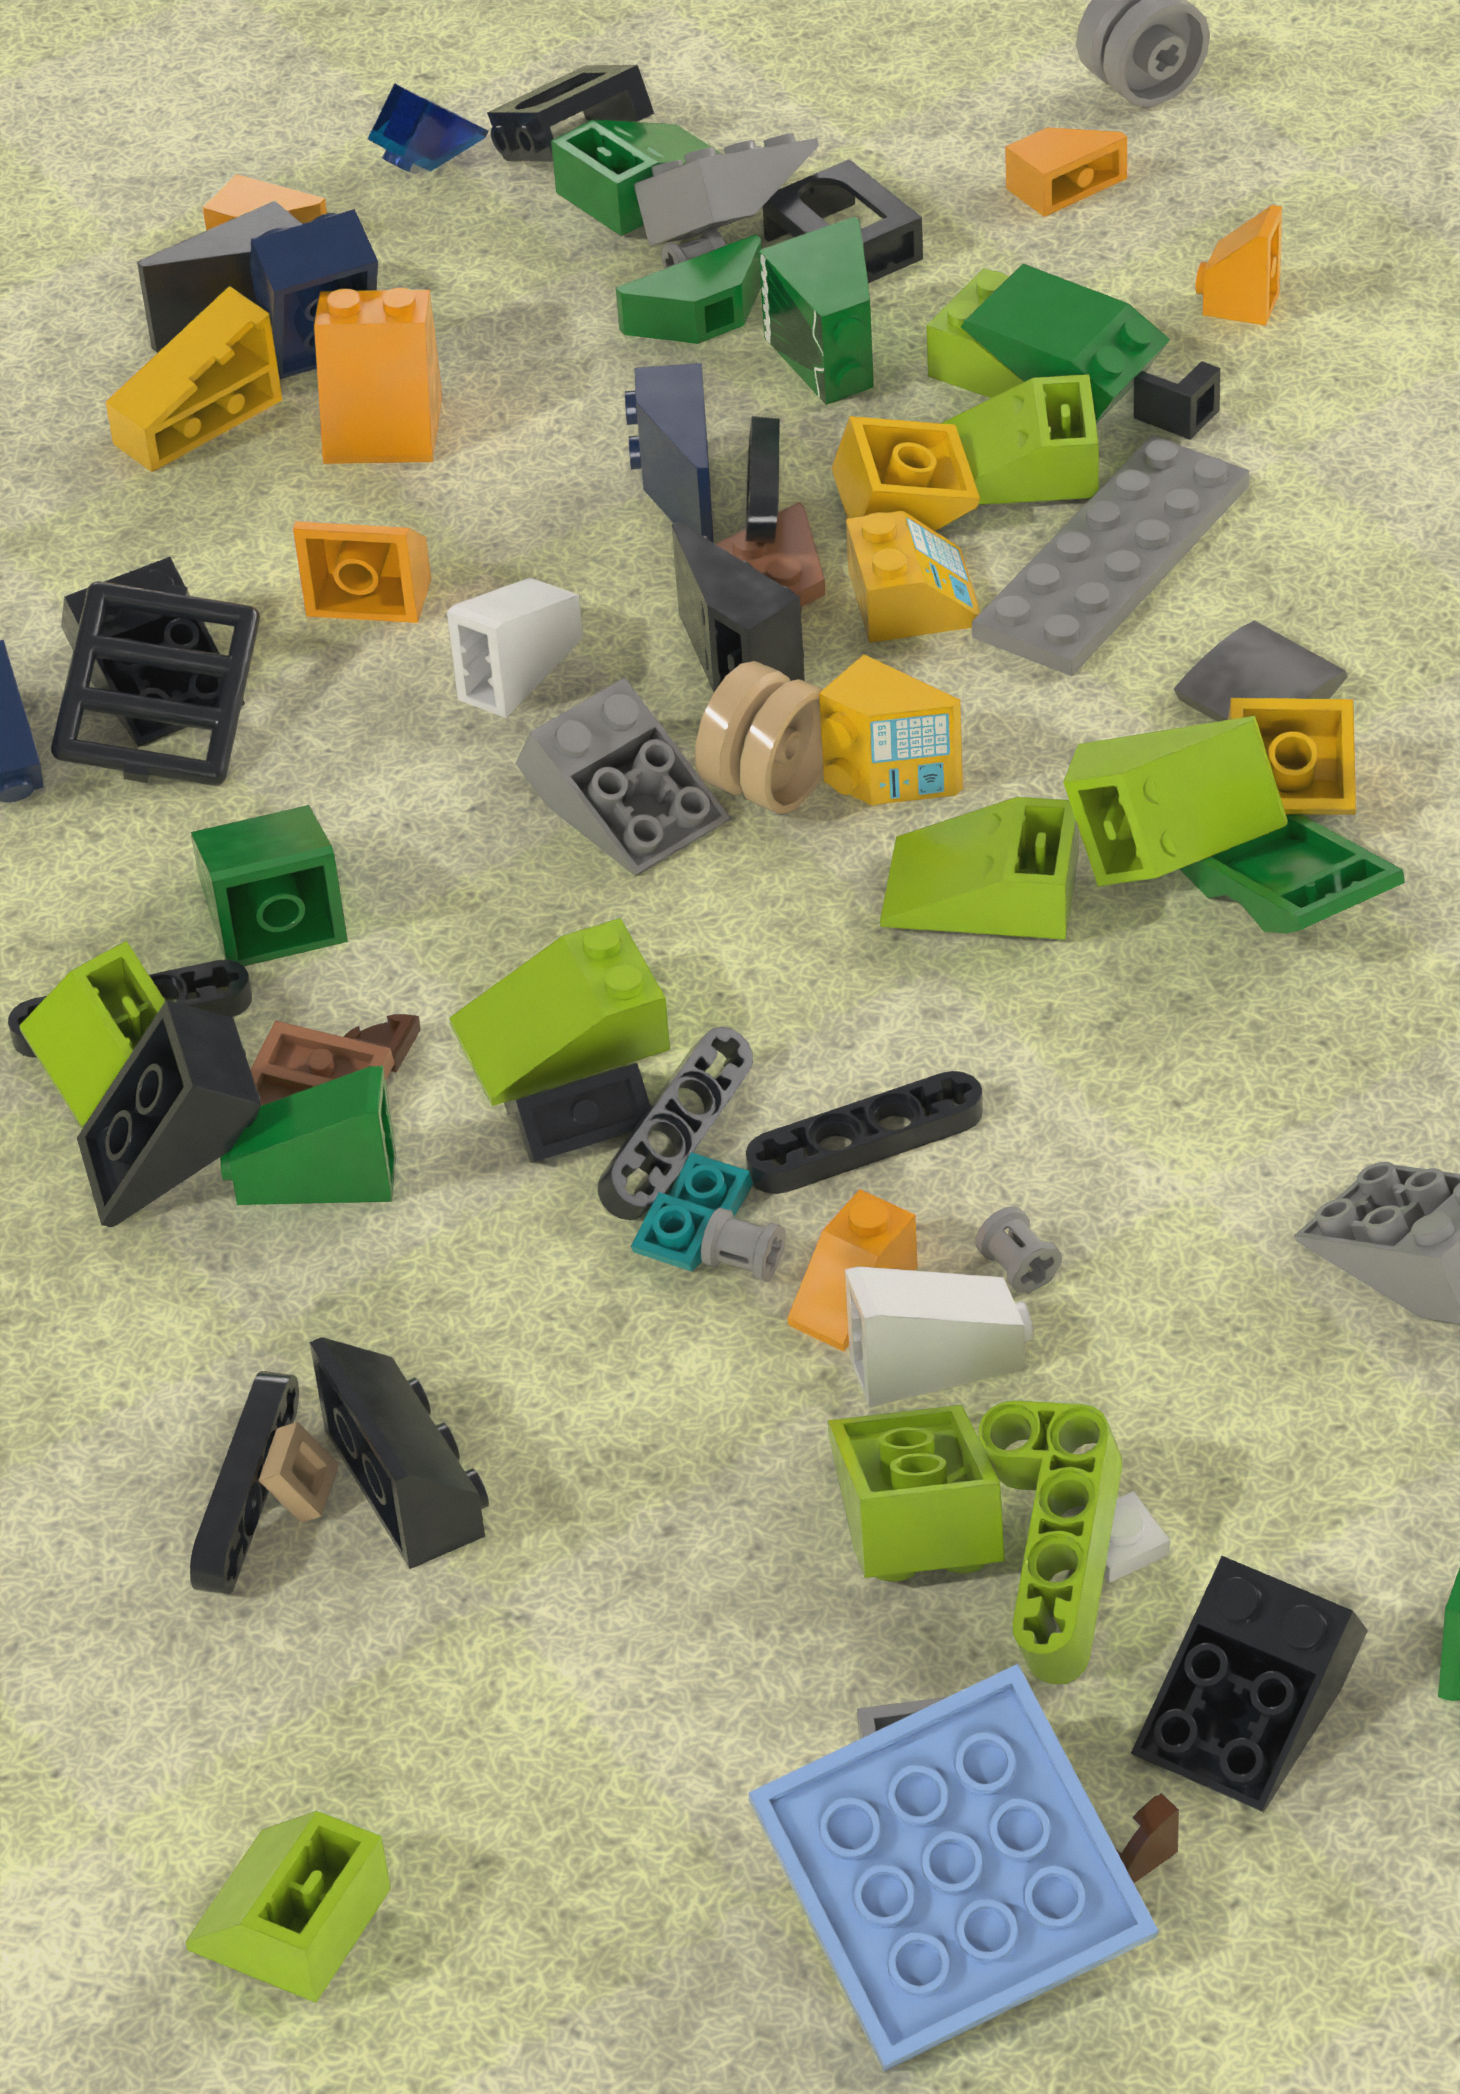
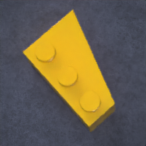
[105,286,282,472]

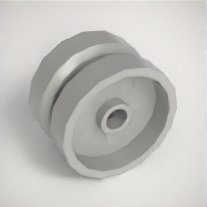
[1076,0,1210,108]

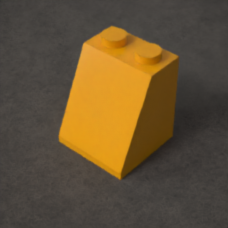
[314,288,443,464]

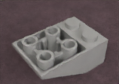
[634,133,819,246]
[515,678,731,877]
[1294,1162,1460,1324]

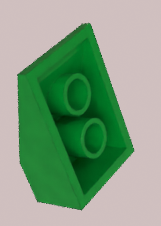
[961,264,1171,424]

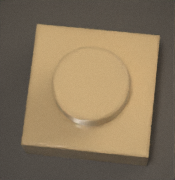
[259,1422,339,1522]

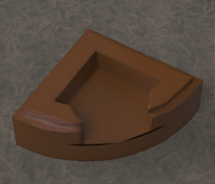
[343,1014,421,1072]
[1115,1793,1179,1883]

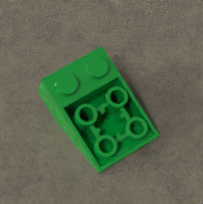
[551,120,724,236]

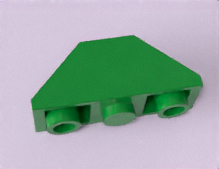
[616,234,762,344]

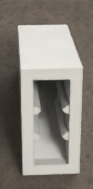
[447,577,583,718]
[845,1266,1034,1408]

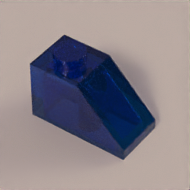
[367,83,489,172]

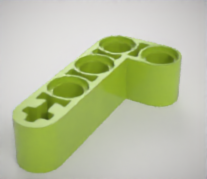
[978,1400,1122,1684]

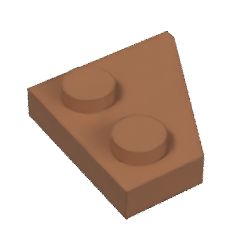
[716,502,825,607]
[250,1021,395,1106]

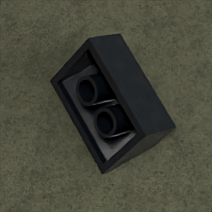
[309,1337,489,1569]

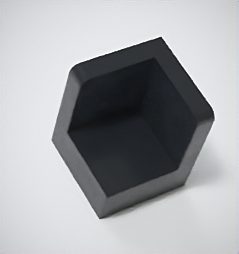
[1134,361,1221,440]

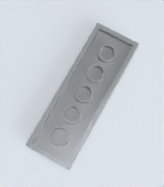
[972,435,1249,676]

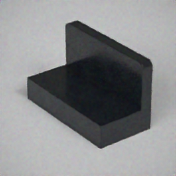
[504,1063,650,1163]

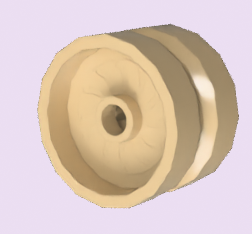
[695,661,823,815]

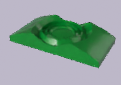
[1180,814,1405,934]

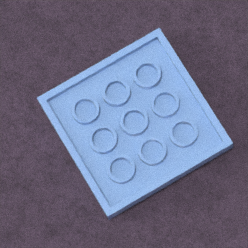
[748,1664,1159,2072]

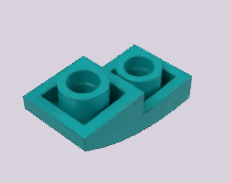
[631,1152,753,1272]

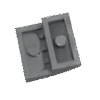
[1174,620,1348,722]

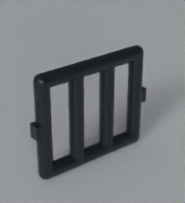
[51,581,260,786]

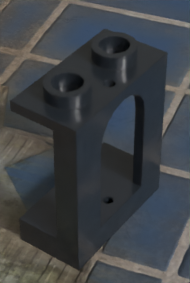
[487,65,655,162]
[763,159,923,284]

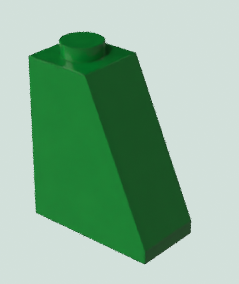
[220,1066,396,1205]

